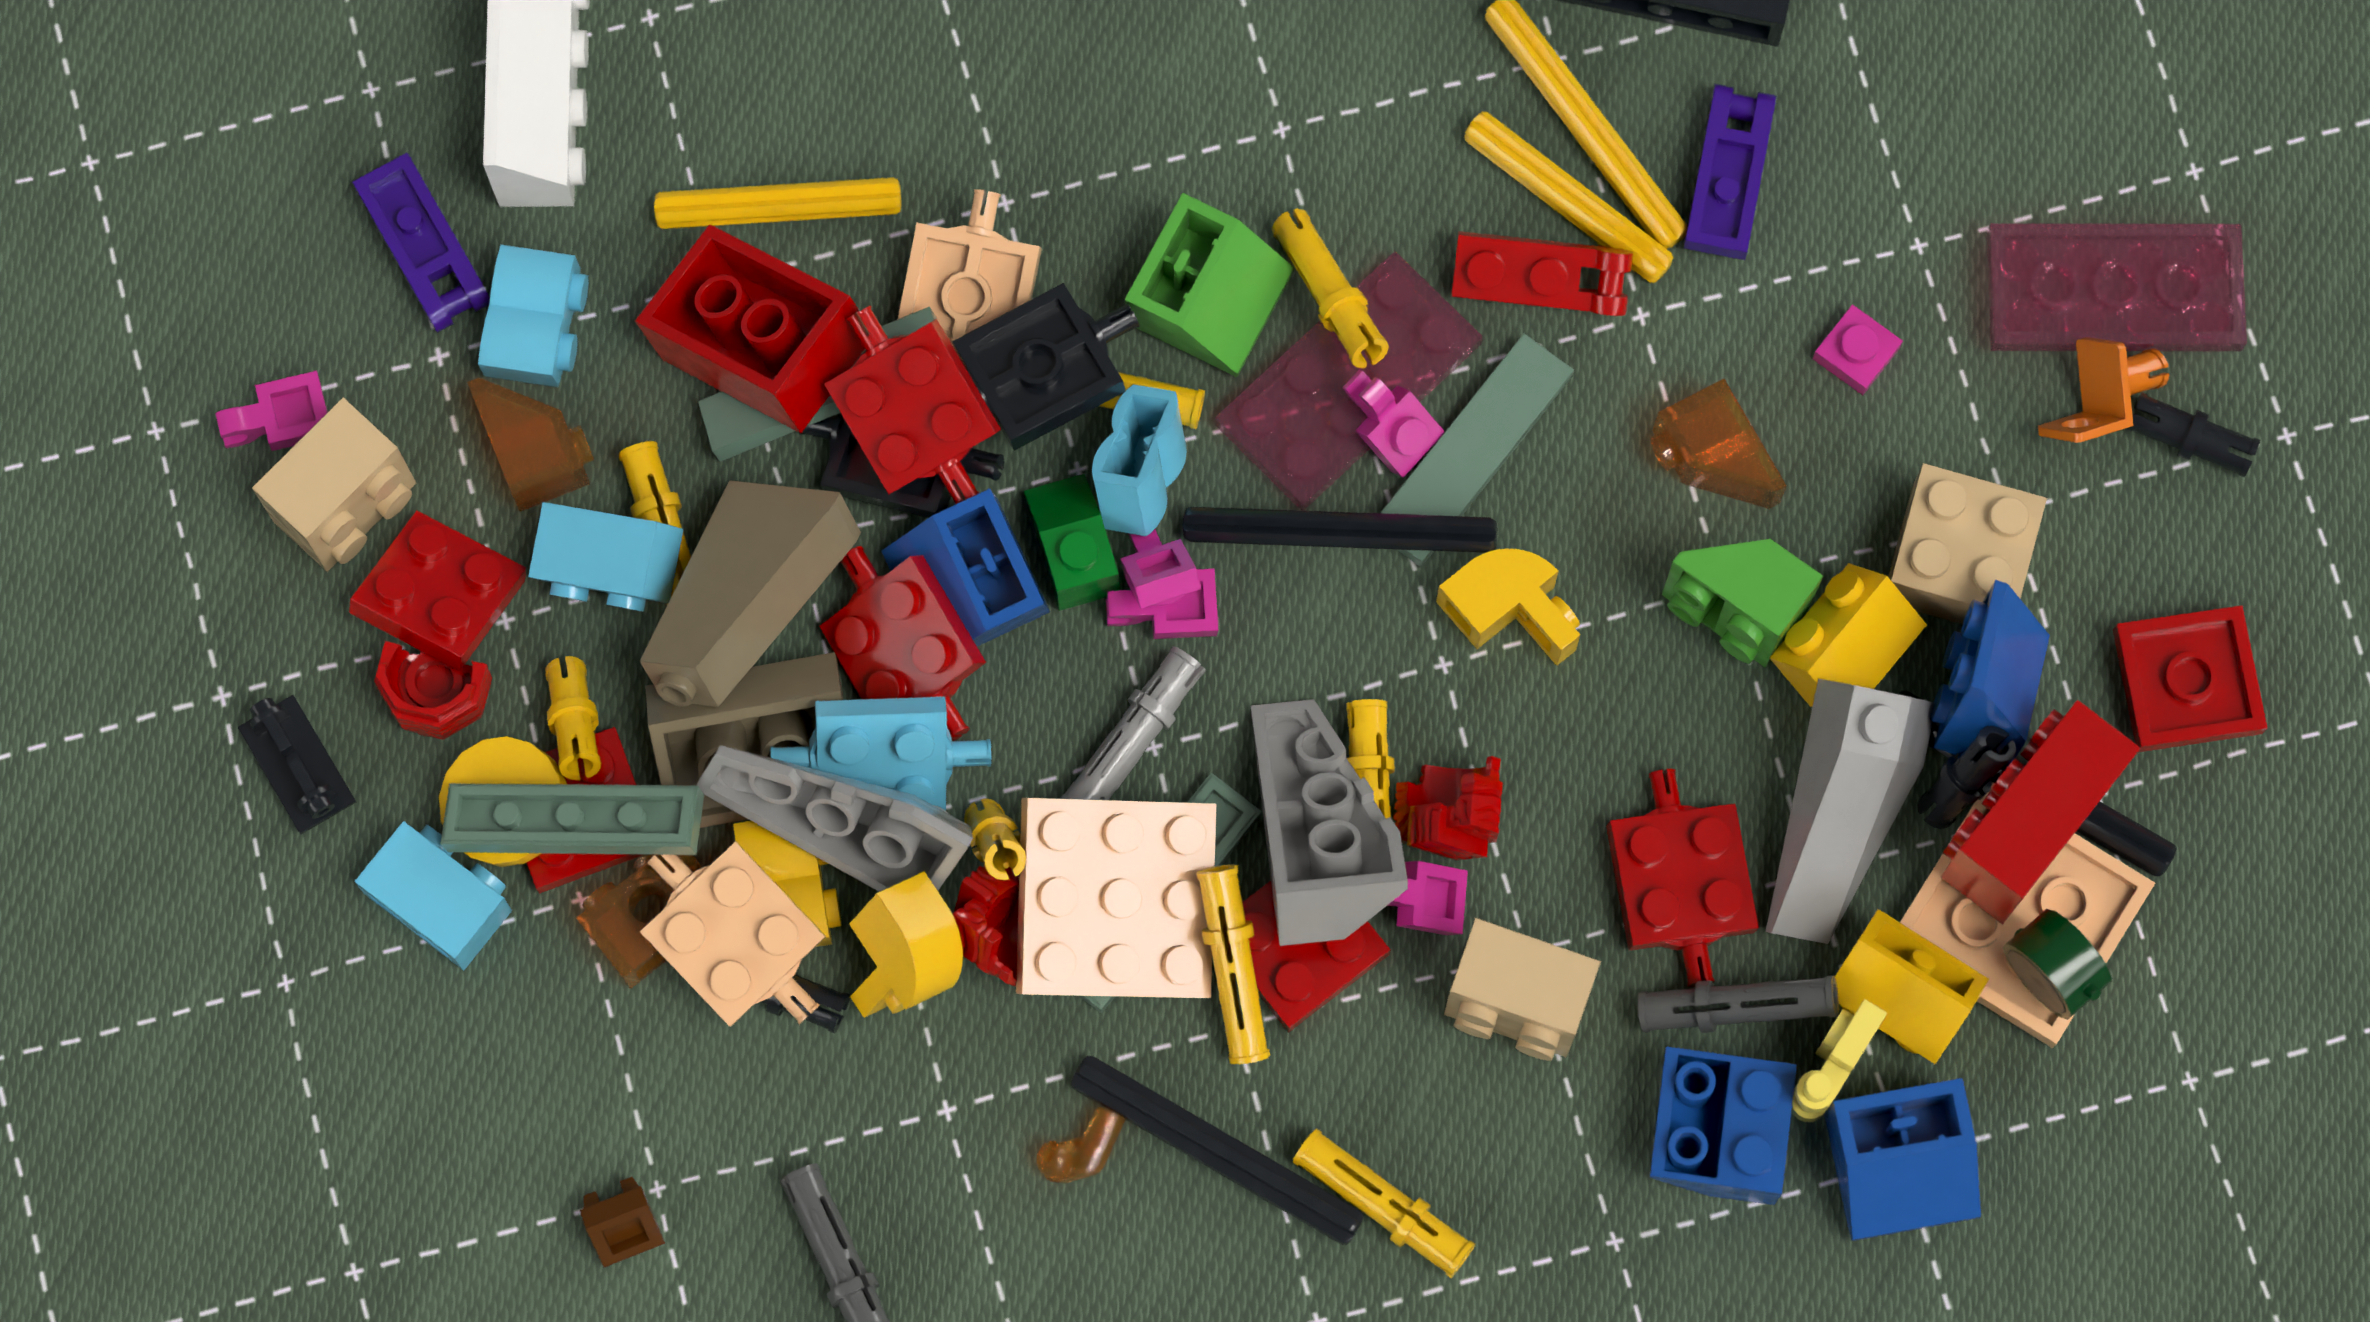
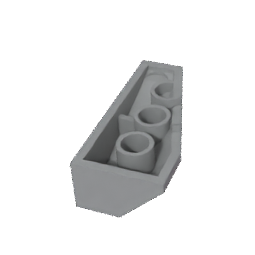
[1766,679,1935,944]
[1251,699,1408,946]
[696,745,973,892]

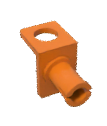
[2038,337,2169,443]

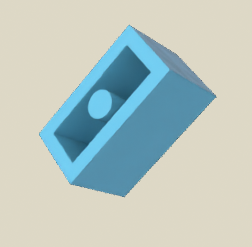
[528,502,683,612]
[354,821,512,971]

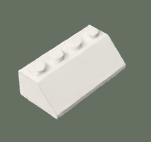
[483,0,590,207]

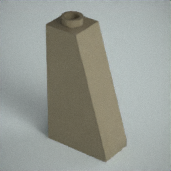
[640,480,861,707]

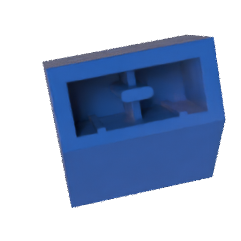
[882,489,1050,646]
[1930,580,2050,771]
[1649,1047,1797,1205]
[1824,1078,1981,1241]

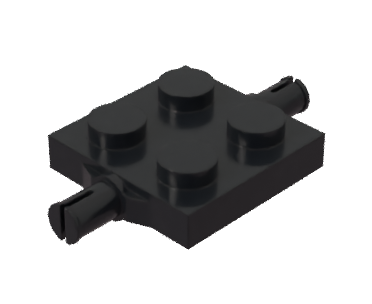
[952,283,1140,451]
[800,413,1005,518]

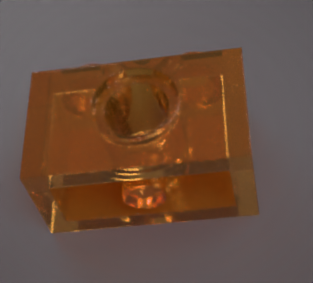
[576,854,703,989]

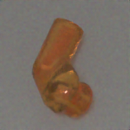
[1036,1106,1126,1184]

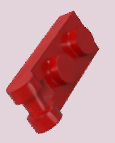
[1451,231,1633,316]

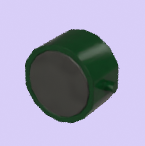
[2003,909,2112,1020]

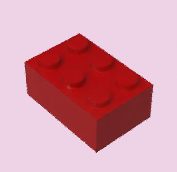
[635,224,865,433]
[1941,700,2141,925]

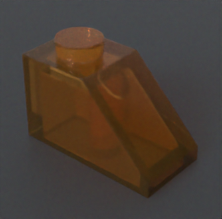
[467,378,594,512]
[1650,378,1787,509]

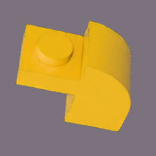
[1436,548,1580,666]
[849,871,963,1018]

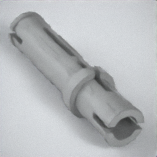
[1060,646,1206,800]

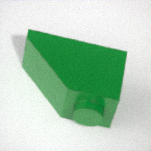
[1024,474,1120,611]

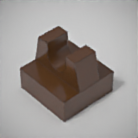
[580,1177,665,1268]

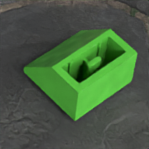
[1125,193,1294,377]
[1662,539,1823,668]

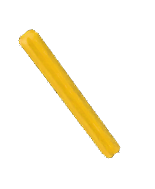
[1485,0,1688,249]

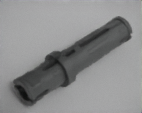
[1638,975,1839,1033]
[780,1163,890,1322]

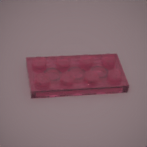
[1987,224,2247,351]
[1215,251,1483,511]

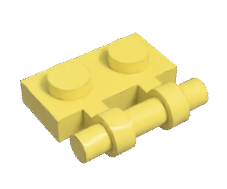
[1791,999,1887,1122]

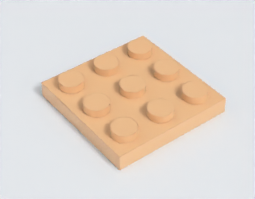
[1900,783,2155,1048]
[1016,798,1216,998]

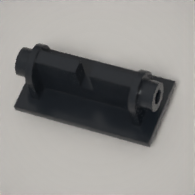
[238,695,356,835]

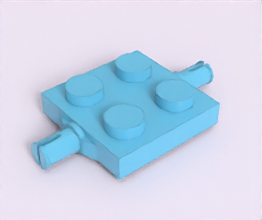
[770,697,991,811]

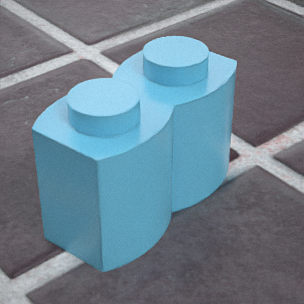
[478,245,589,387]
[1092,384,1187,536]

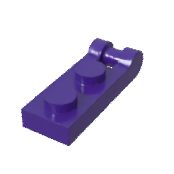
[1683,84,1776,260]
[352,152,490,333]

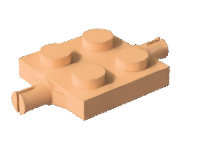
[898,189,1042,347]
[640,842,826,1027]

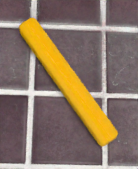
[1464,111,1673,283]
[654,177,902,229]

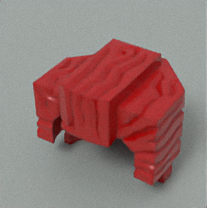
[374,641,492,740]
[1393,756,1503,860]
[952,866,1019,987]

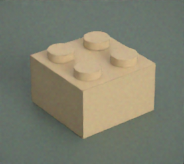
[252,397,416,572]
[1888,463,2047,624]
[1444,918,1601,1061]

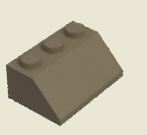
[645,652,844,828]

